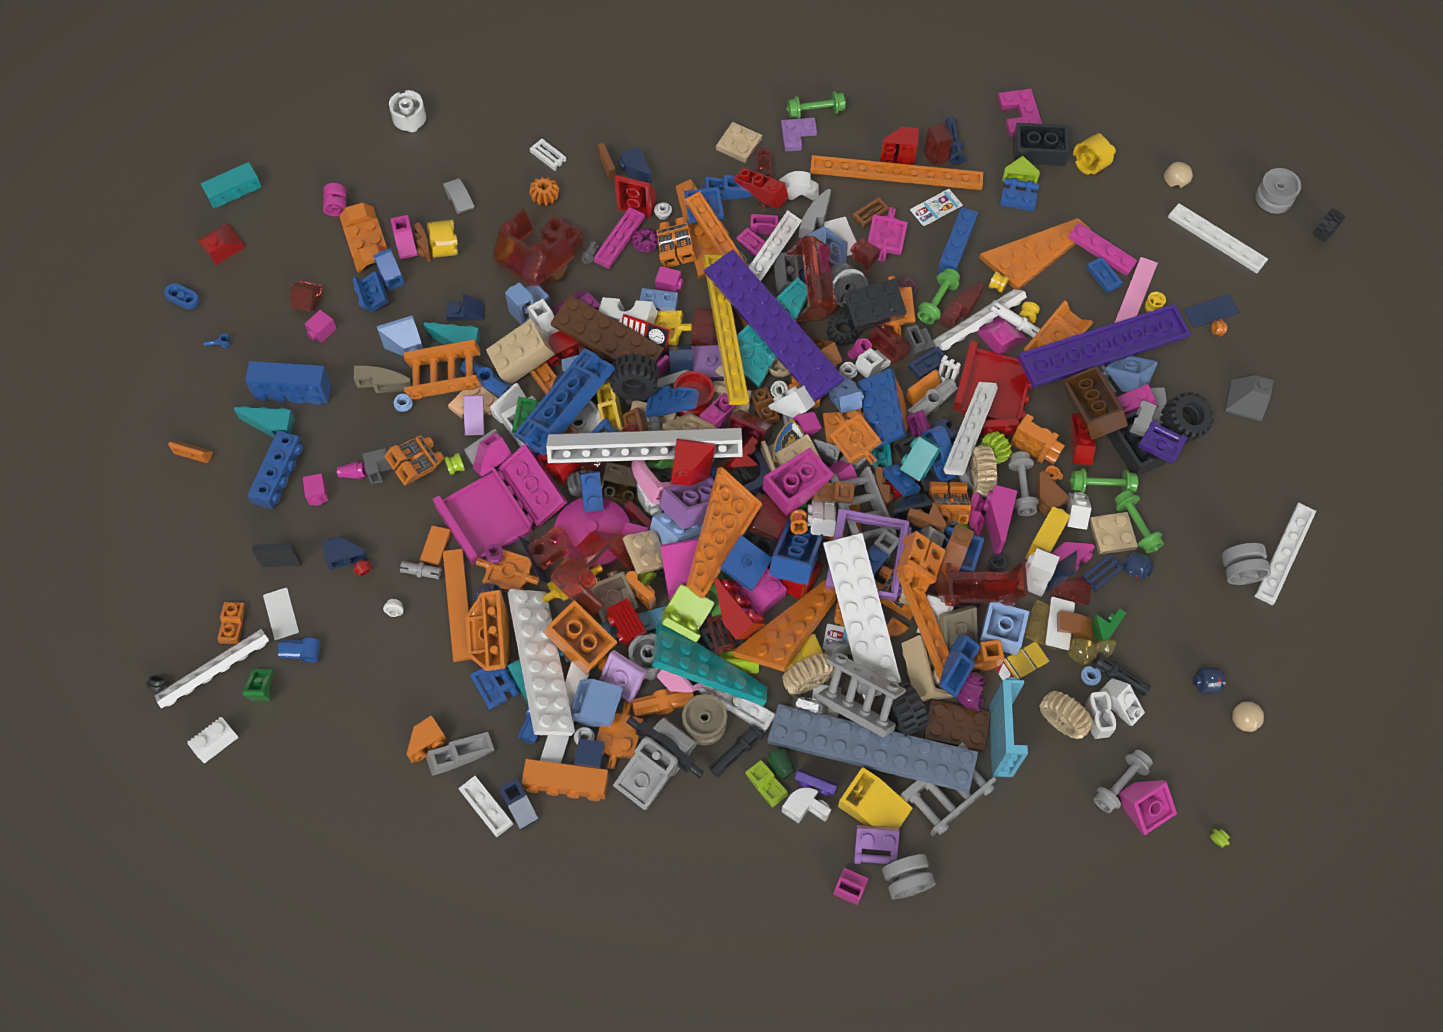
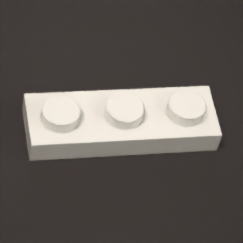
[458,776,513,838]

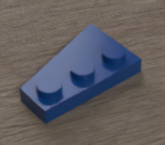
[645,386,699,419]

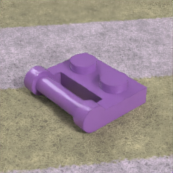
[854,825,900,864]

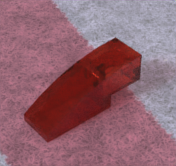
[939,282,984,329]

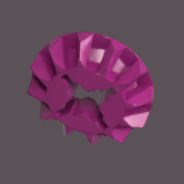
[632,227,659,253]

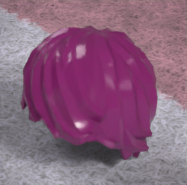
[957,672,986,712]

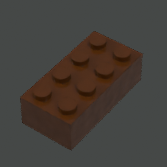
[1062,366,1128,440]

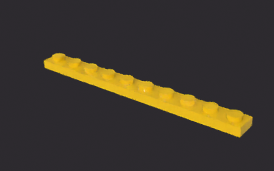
[703,255,749,405]

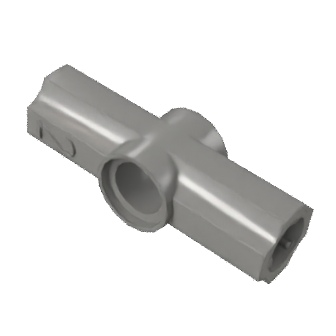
[907,378,958,423]

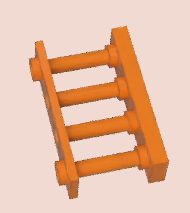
[404,339,482,399]

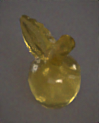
[1068,638,1116,672]

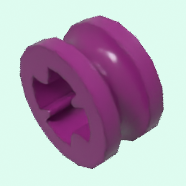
[485,544,504,564]

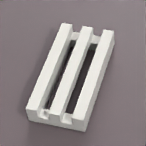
[530,139,567,171]
[938,355,961,383]

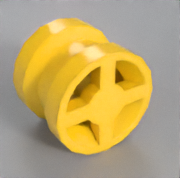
[989,271,1010,293]
[1145,292,1166,312]
[1019,302,1040,324]

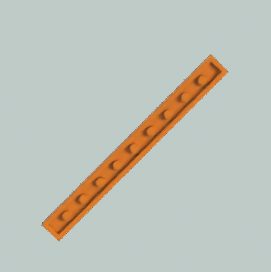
[810,155,983,190]

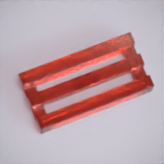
[707,615,735,655]

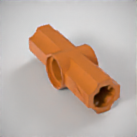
[632,689,694,717]

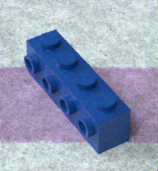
[247,431,303,510]

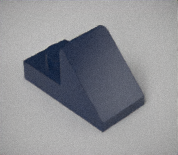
[446,294,484,321]

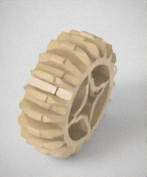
[969,445,997,497]
[782,654,835,695]
[1039,691,1093,739]

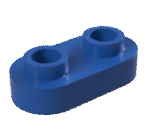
[164,283,200,309]

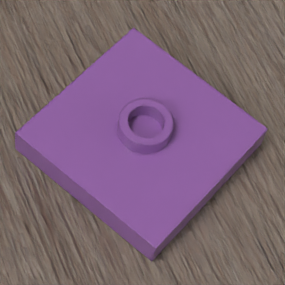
[692,345,724,380]

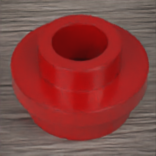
[353,560,372,577]

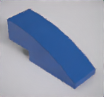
[702,175,754,200]
[939,635,981,697]

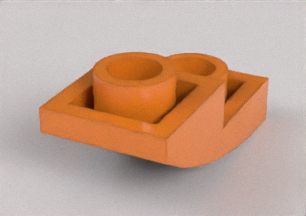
[217,602,245,644]

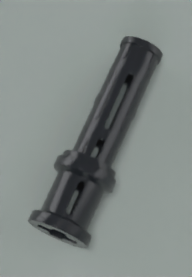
[1091,652,1151,696]
[709,724,764,778]

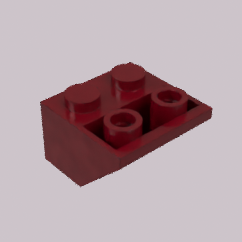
[730,409,773,449]

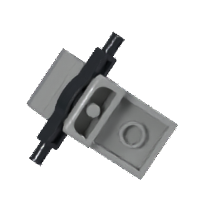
[613,716,704,810]

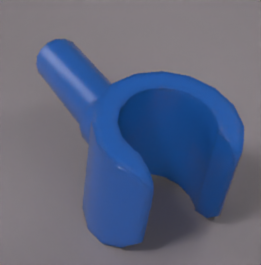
[204,334,230,348]

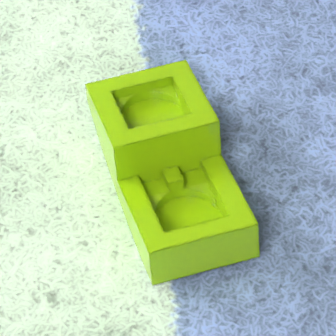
[745,760,788,808]

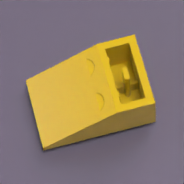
[838,767,913,828]

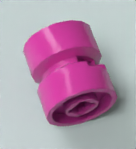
[323,183,346,217]

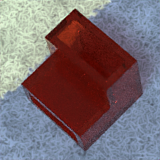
[290,281,321,311]

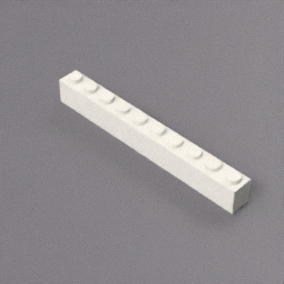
[546,428,742,463]

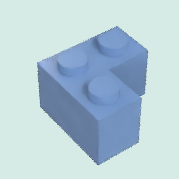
[505,282,550,325]

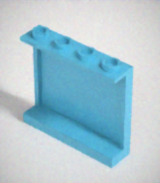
[989,677,1028,777]

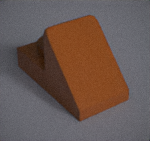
[906,502,946,534]

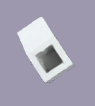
[527,299,559,343]
[768,385,815,418]
[1067,492,1092,530]
[1099,678,1145,726]

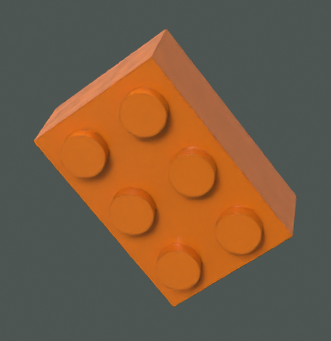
[544,600,617,676]

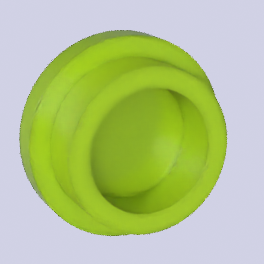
[1210,828,1230,848]

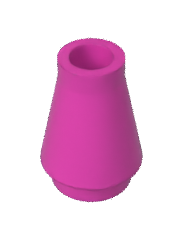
[848,338,872,360]
[337,461,367,479]

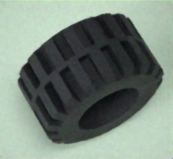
[610,353,659,401]
[1160,392,1214,443]
[881,680,928,736]

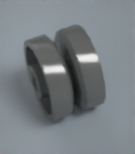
[823,263,868,307]

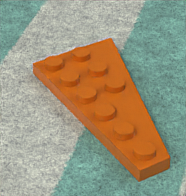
[676,179,730,280]
[979,218,1091,290]
[686,467,762,598]
[732,580,837,672]

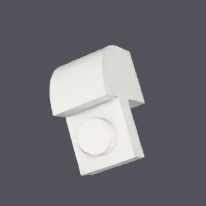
[779,171,819,201]
[855,348,892,378]
[782,788,831,823]

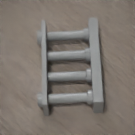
[828,467,897,540]
[816,653,906,738]
[900,742,996,837]

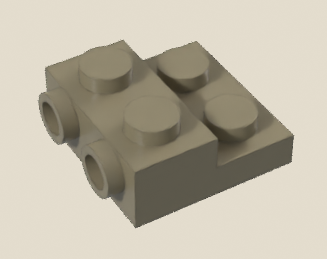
[587,570,639,623]

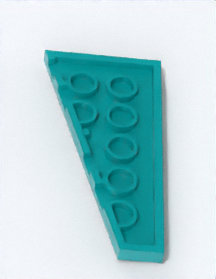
[737,277,811,388]
[652,620,767,706]

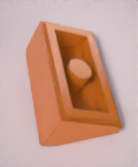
[906,369,941,406]
[168,441,213,463]

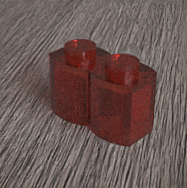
[691,308,718,346]

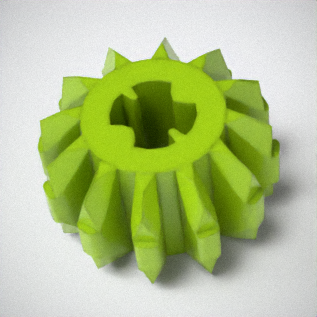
[980,431,1012,464]

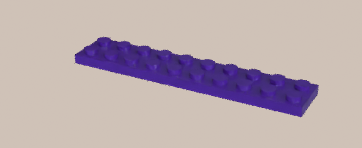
[704,249,844,402]
[1017,304,1191,388]

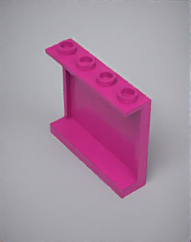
[433,466,533,566]

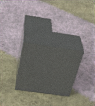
[904,325,935,358]
[362,448,392,485]

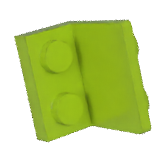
[661,584,714,642]

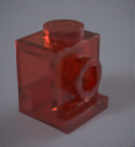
[850,238,880,270]

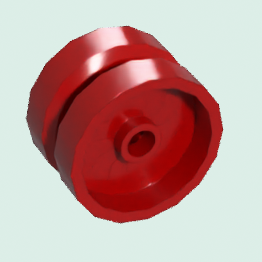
[673,371,714,418]

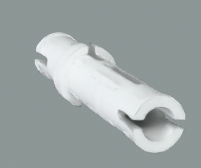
[989,300,1040,338]

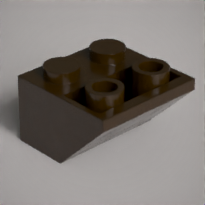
[601,460,638,505]

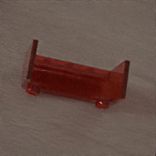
[493,209,574,286]
[787,236,837,321]
[551,530,635,617]
[934,562,1028,606]

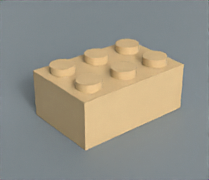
[486,319,555,385]

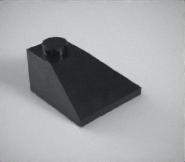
[892,492,933,520]

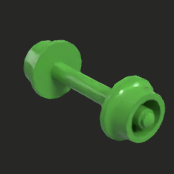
[786,91,847,119]
[917,268,960,324]
[1069,468,1139,493]
[1114,490,1164,553]

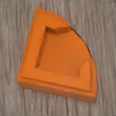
[886,617,909,637]

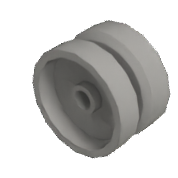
[1255,168,1301,214]
[1221,543,1271,585]
[882,854,936,899]

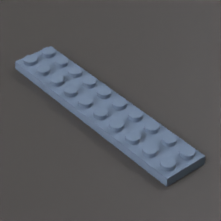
[767,704,978,793]

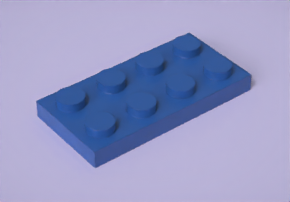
[858,368,907,449]

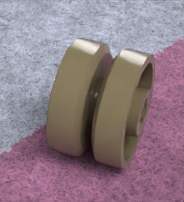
[682,694,727,746]

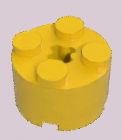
[1073,133,1116,175]
[427,220,458,258]

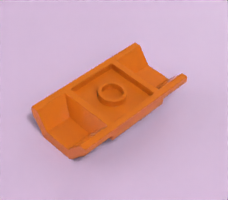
[339,203,387,273]
[1023,300,1093,352]

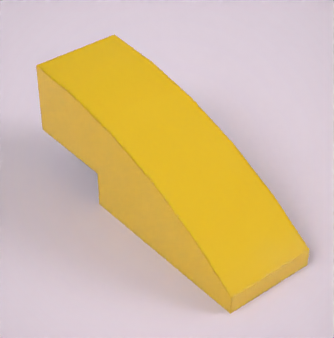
[596,383,624,433]

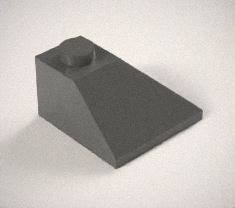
[1225,375,1274,422]

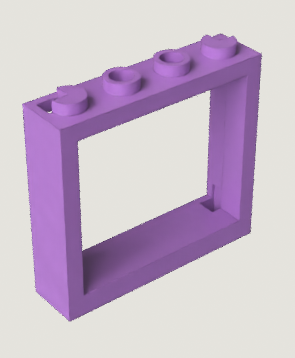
[825,509,911,601]

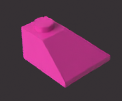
[976,316,1027,355]
[1118,780,1177,835]

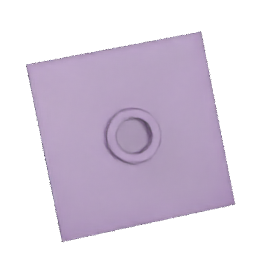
[599,650,647,703]

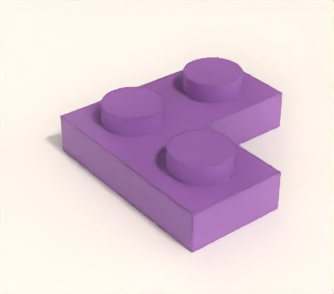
[781,118,817,151]

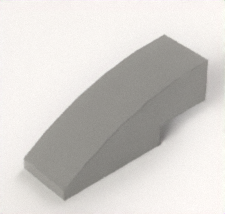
[799,189,831,240]
[426,732,495,776]

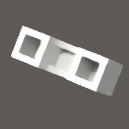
[598,297,658,324]
[1019,548,1059,597]

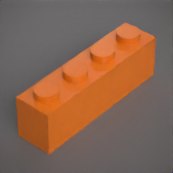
[521,759,609,801]

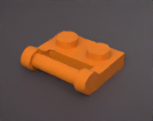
[626,571,657,610]

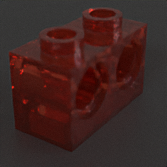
[541,216,583,256]
[526,526,575,570]

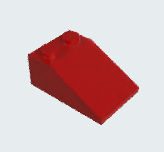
[615,175,657,218]

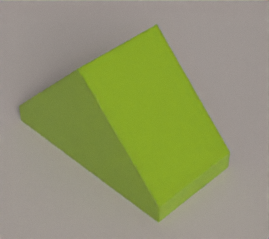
[1002,156,1040,184]

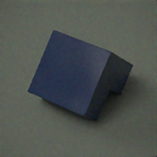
[668,344,693,373]
[574,739,605,769]

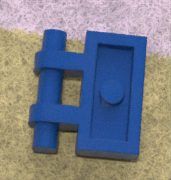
[1000,177,1039,211]
[470,667,520,710]

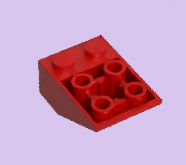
[714,578,766,640]

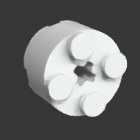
[389,90,426,132]

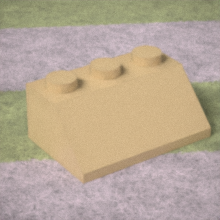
[901,635,953,702]

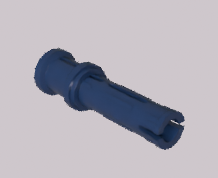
[945,117,965,165]

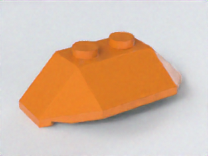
[465,590,511,671]

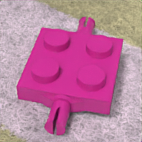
[866,207,908,262]

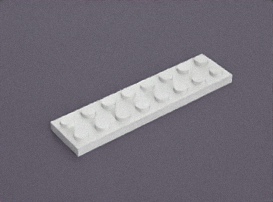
[823,533,901,699]
[507,589,575,736]

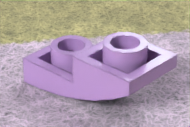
[464,395,485,435]

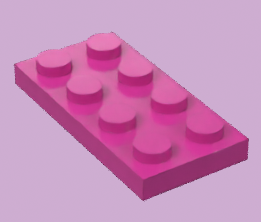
[498,444,567,526]

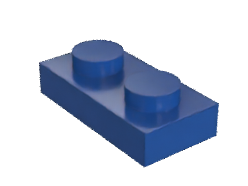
[1086,257,1123,294]
[883,464,921,497]
[579,471,604,513]

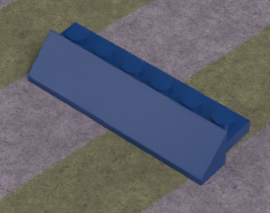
[513,348,615,456]

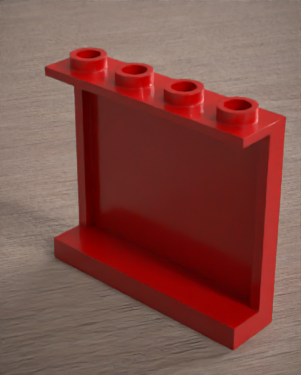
[952,341,1032,422]

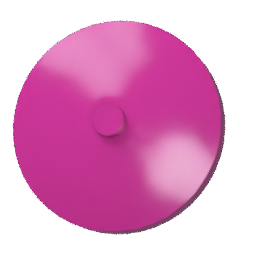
[554,498,630,569]

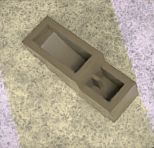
[354,366,412,393]

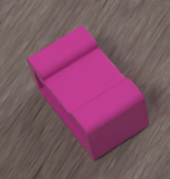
[750,214,778,235]

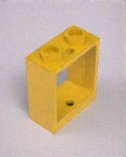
[1025,507,1070,560]

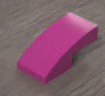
[969,492,985,537]

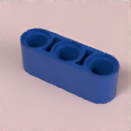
[922,426,960,482]

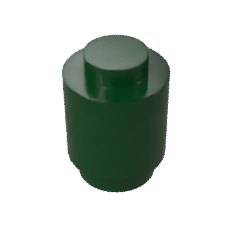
[767,748,795,780]

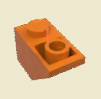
[406,715,447,763]

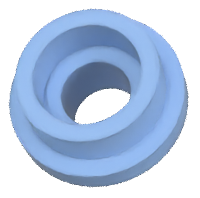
[394,394,413,412]
[1081,666,1102,686]

